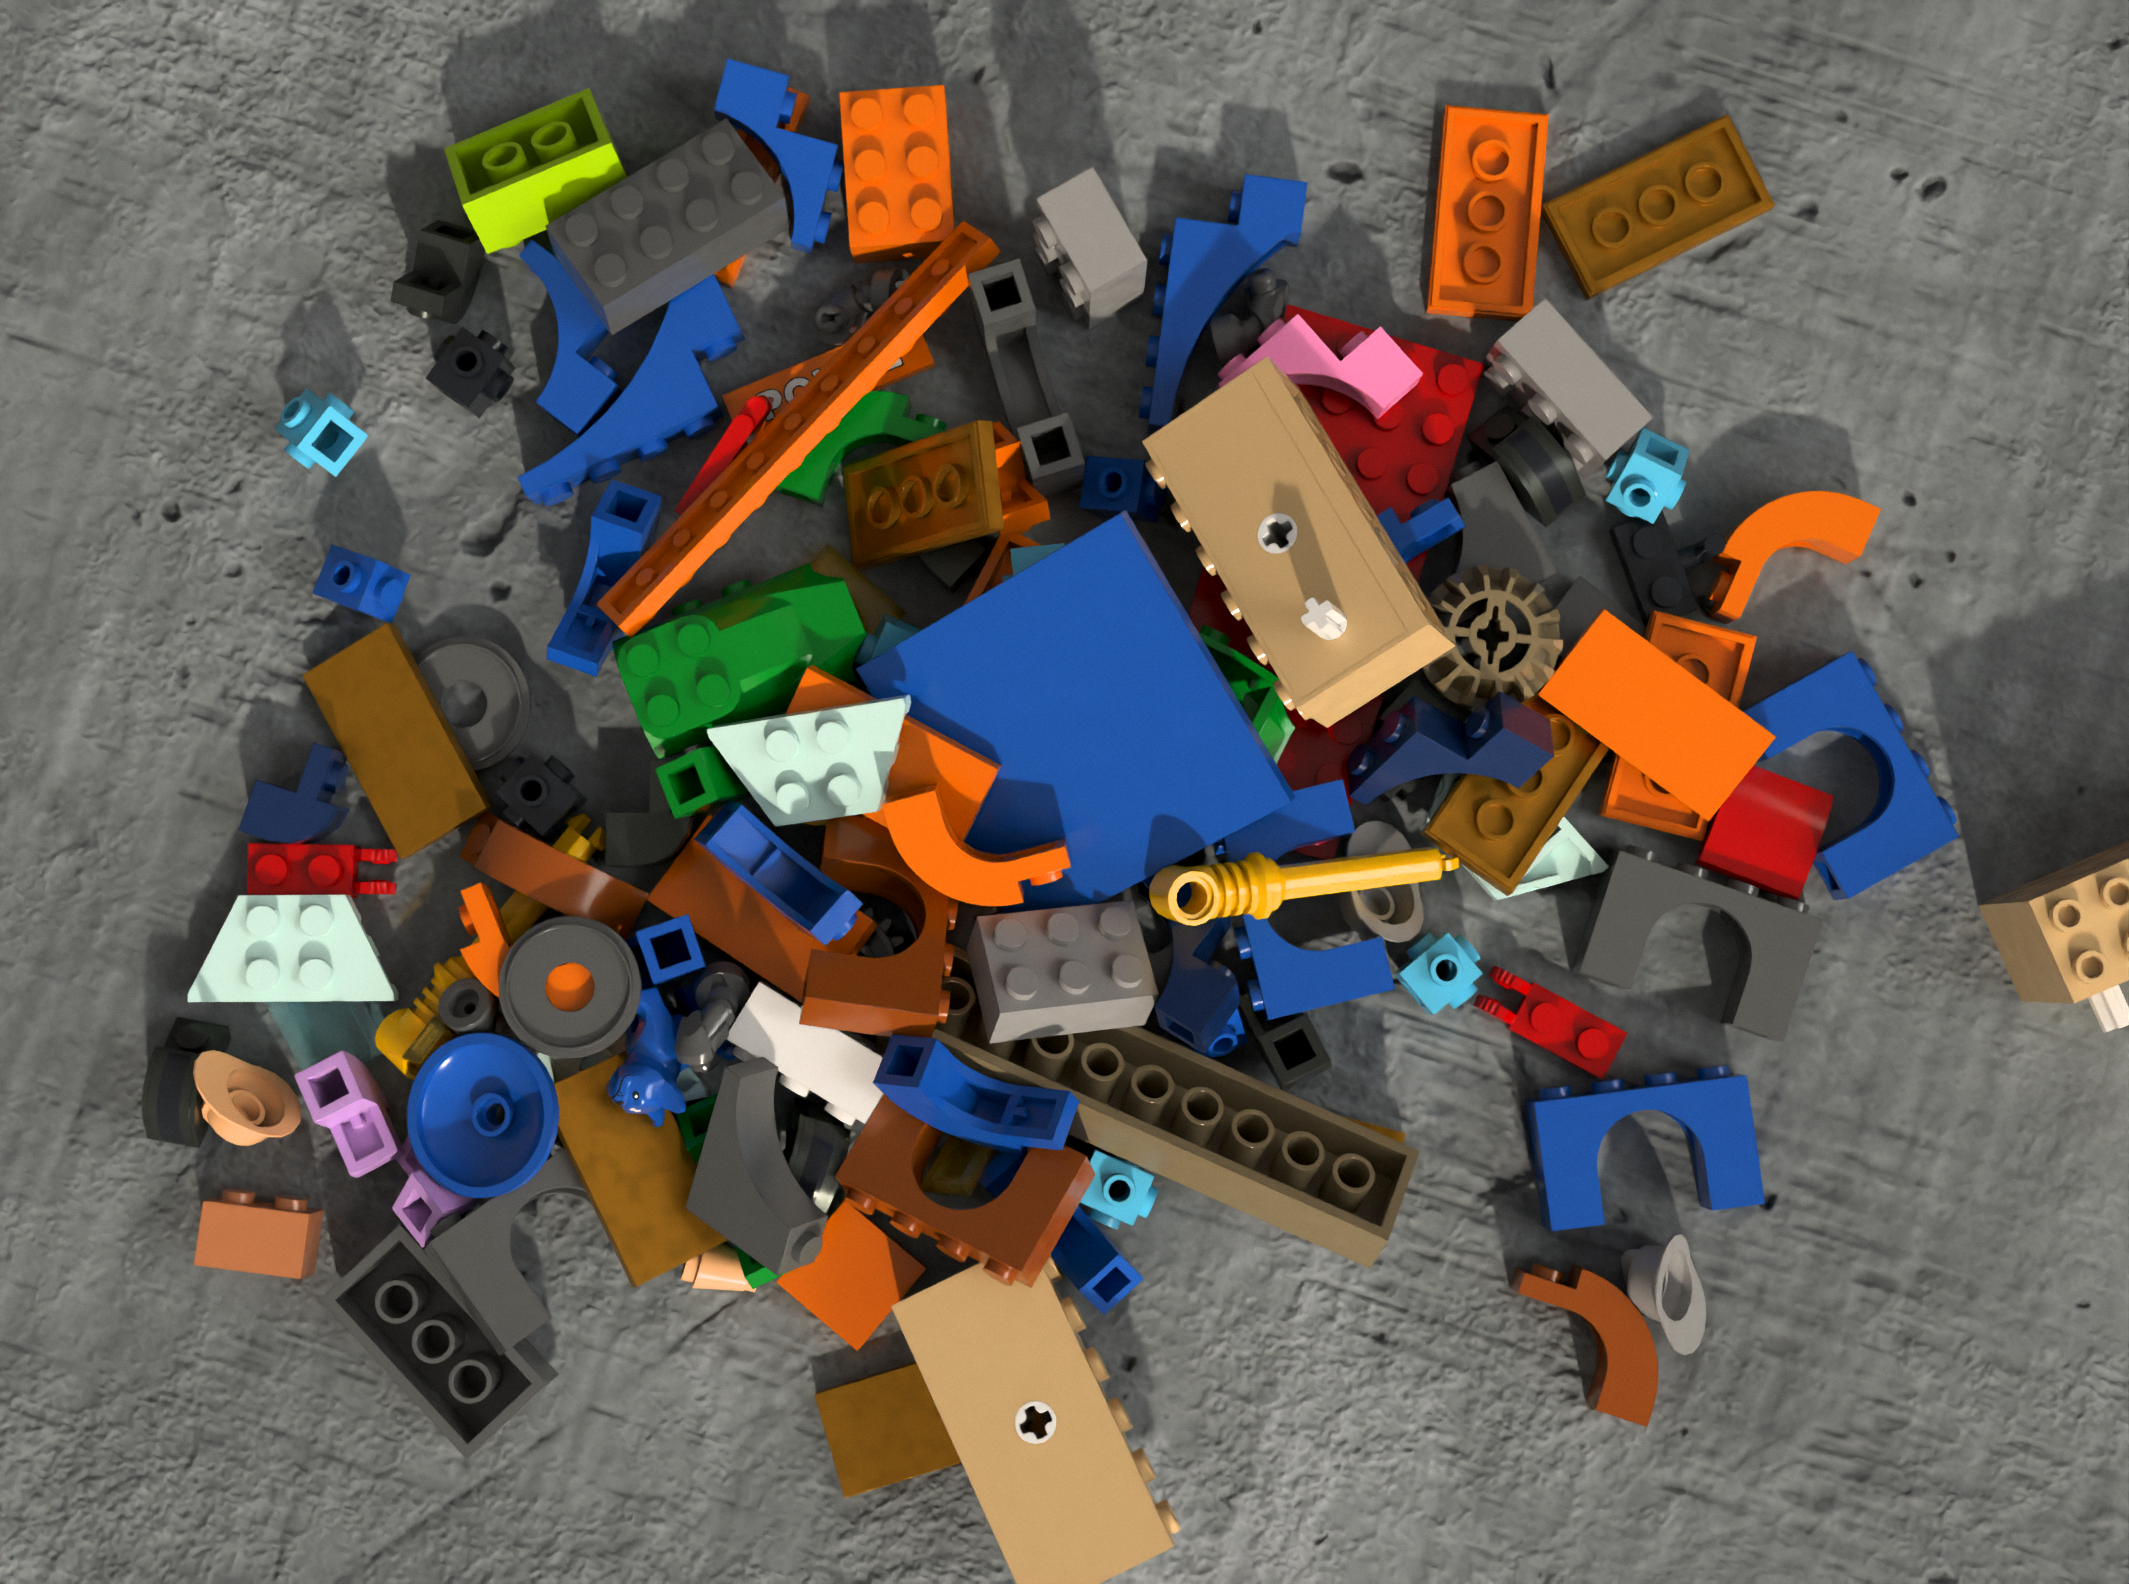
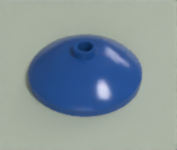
[407,1033,559,1198]

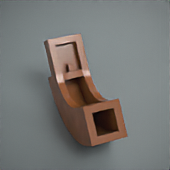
[459,812,649,940]
[1510,1262,1658,1427]

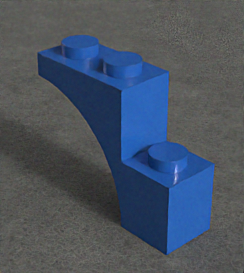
[714,58,844,254]
[519,239,622,438]
[694,799,863,945]

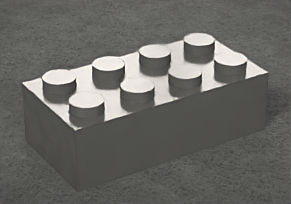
[545,118,790,335]
[320,1223,559,1459]

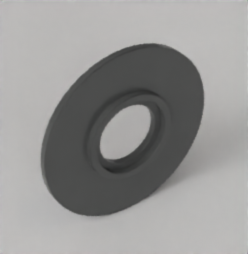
[414,636,532,771]
[498,916,642,1059]

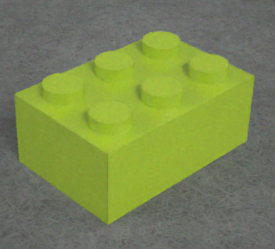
[444,88,627,254]

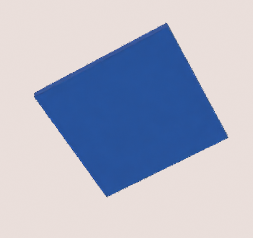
[856,510,1295,914]

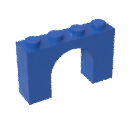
[1741,651,1960,900]
[1212,779,1395,1020]
[1525,1065,1765,1231]

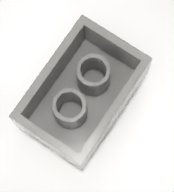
[1032,167,1147,330]
[1482,298,1653,479]
[967,900,1159,1044]

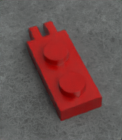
[674,395,773,516]

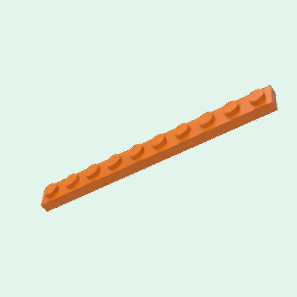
[596,221,1001,638]

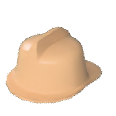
[193,1050,302,1146]

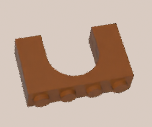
[799,816,958,1038]
[835,1094,1096,1288]

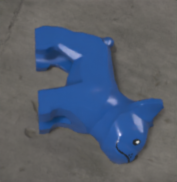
[606,976,736,1127]

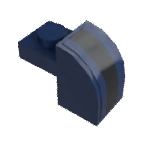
[238,743,350,845]

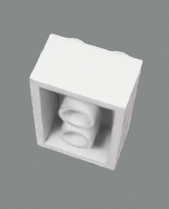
[726,981,885,1126]

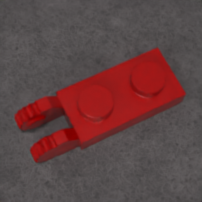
[247,843,397,898]
[1473,966,1628,1080]

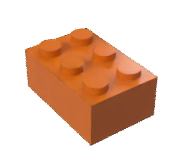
[839,85,956,264]

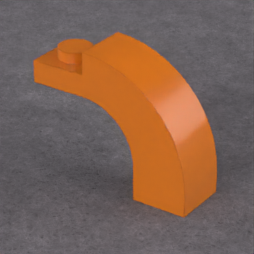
[1708,491,1881,624]
[882,784,1071,906]
[458,883,594,1012]

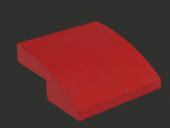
[1696,765,1834,900]

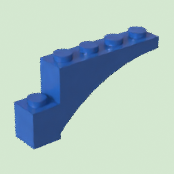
[1139,174,1307,435]
[517,274,745,506]

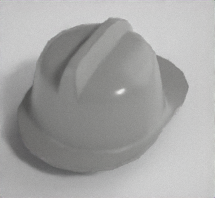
[1339,820,1424,943]
[1620,1234,1706,1355]

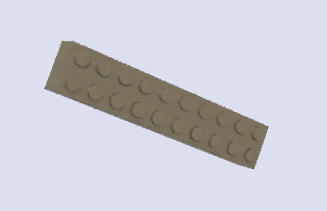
[874,942,1420,1268]

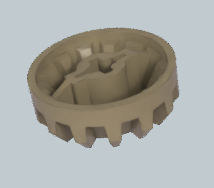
[1419,565,1563,711]

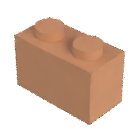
[194,1189,324,1279]

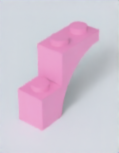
[1216,314,1423,419]

